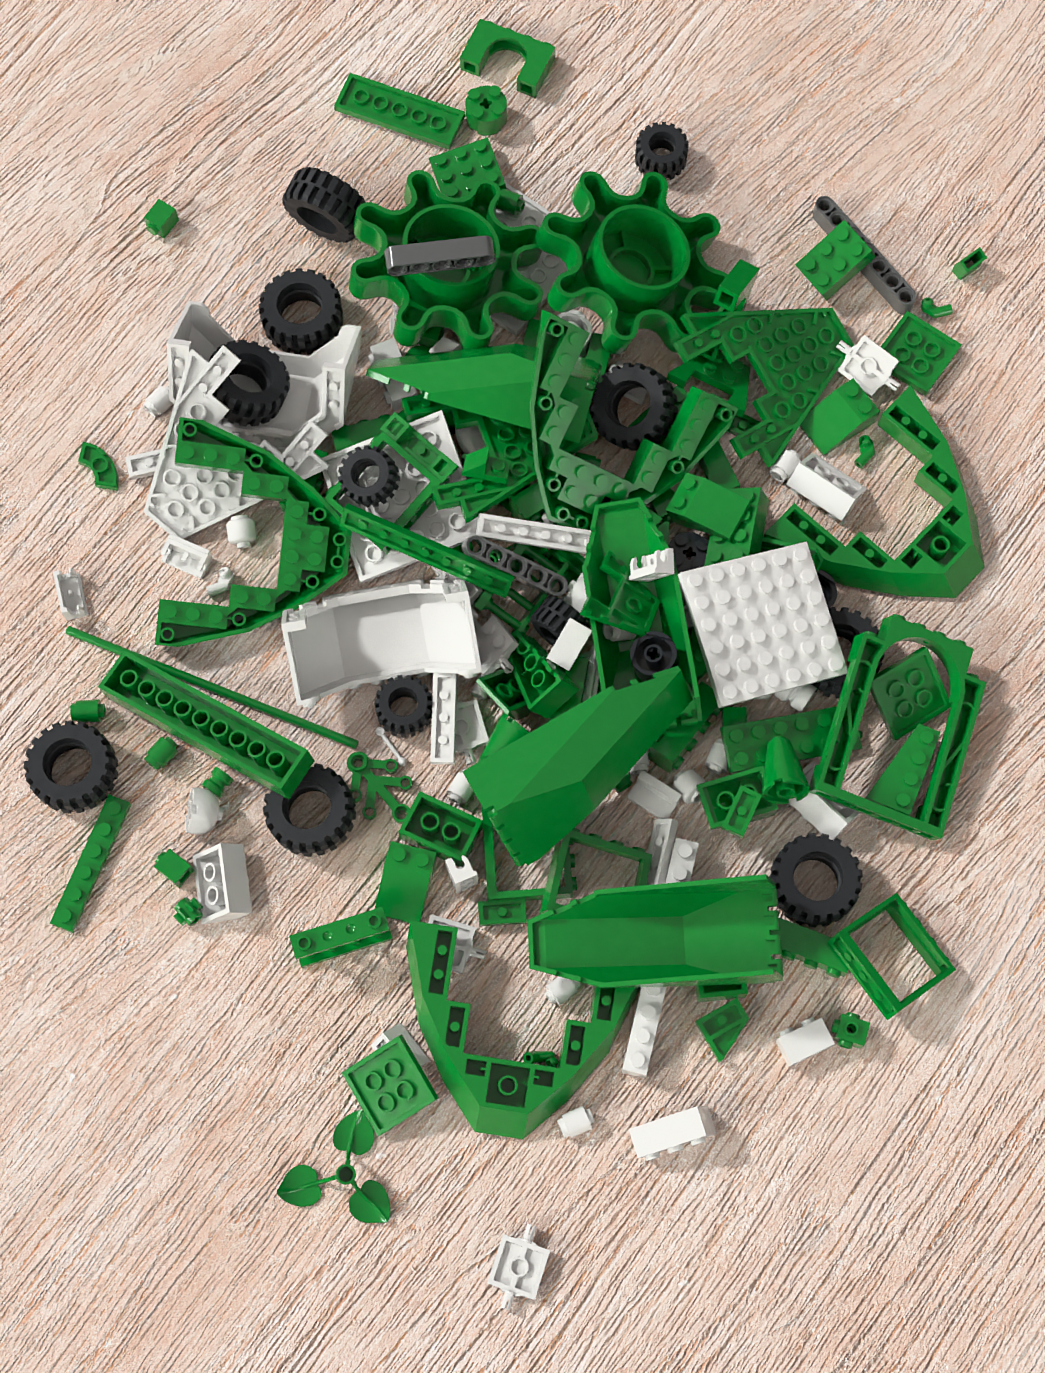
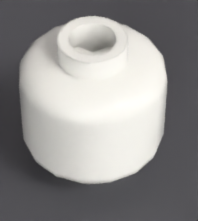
[226,515,257,548]
[672,769,706,804]

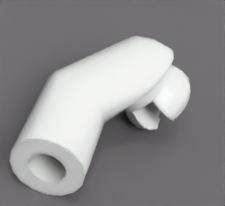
[206,567,233,597]

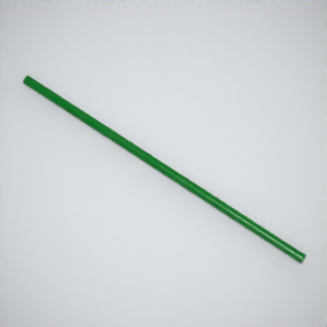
[66,626,359,749]

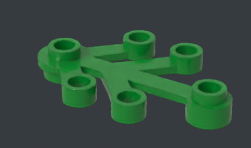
[347,752,413,824]

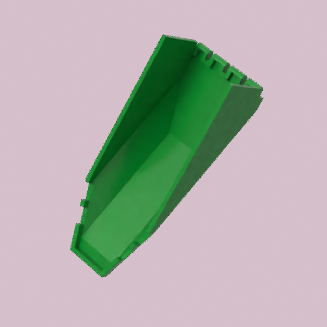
[366,344,602,443]
[582,497,702,729]
[462,666,693,866]
[527,874,783,988]

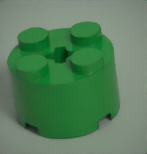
[465,85,507,136]

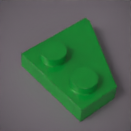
[695,998,749,1063]

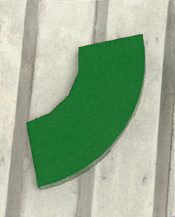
[78,442,119,491]

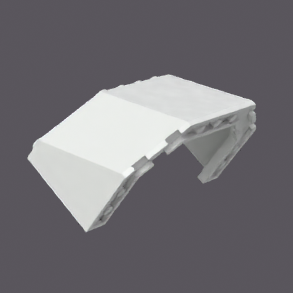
[167,301,361,453]
[281,579,482,708]

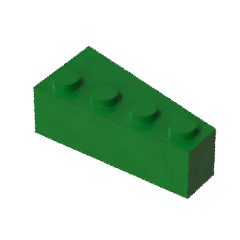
[508,630,580,719]
[648,681,723,774]
[865,724,941,816]

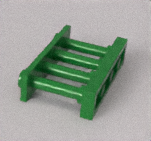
[472,543,569,634]
[289,907,393,968]

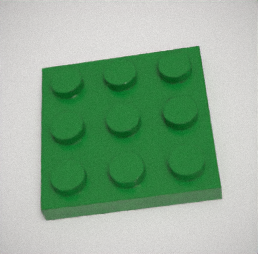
[429,137,507,198]
[881,311,962,396]
[870,646,952,740]
[342,1035,439,1136]

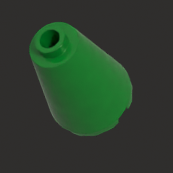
[478,712,530,762]
[762,736,810,804]

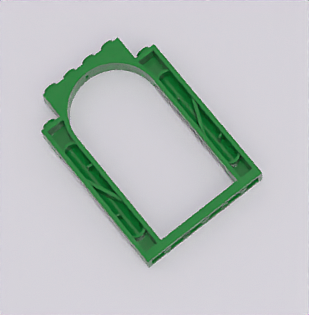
[809,614,987,840]

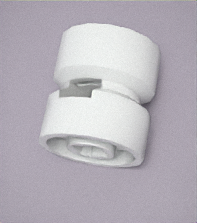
[774,684,817,713]

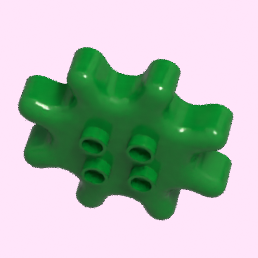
[348,170,543,349]
[535,171,728,355]

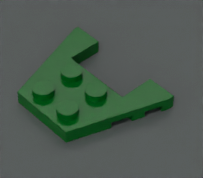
[667,352,750,417]
[580,550,660,636]

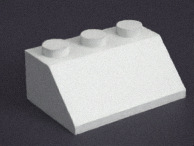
[786,452,867,521]
[788,761,861,840]
[193,843,252,924]

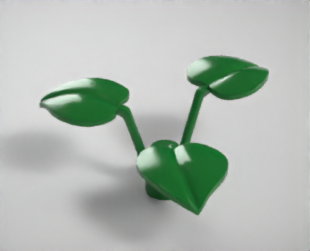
[277,1110,390,1223]

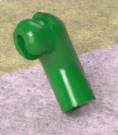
[920,297,953,318]

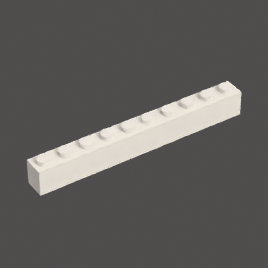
[621,838,699,1078]

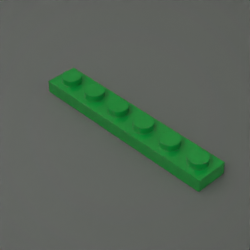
[50,795,132,933]

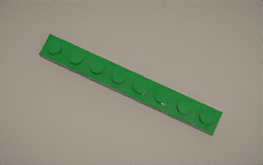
[339,503,515,599]

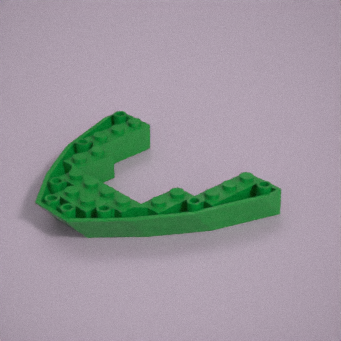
[529,310,739,530]
[764,385,985,598]
[155,417,352,647]
[406,920,641,1139]

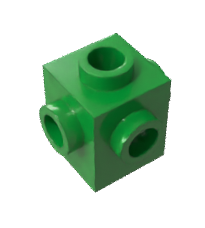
[831,1012,870,1049]

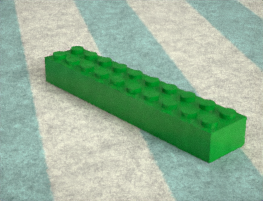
[98,650,315,800]

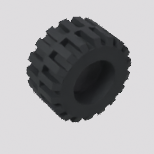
[635,122,689,180]
[338,445,400,507]
[530,596,591,646]
[374,675,432,738]

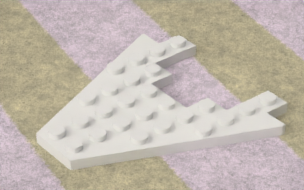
[143,345,329,539]

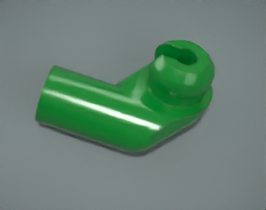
[854,435,875,469]
[523,1051,558,1067]

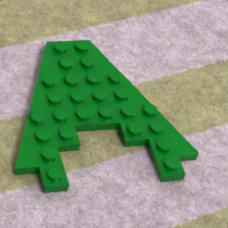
[673,308,854,468]
[401,390,598,523]

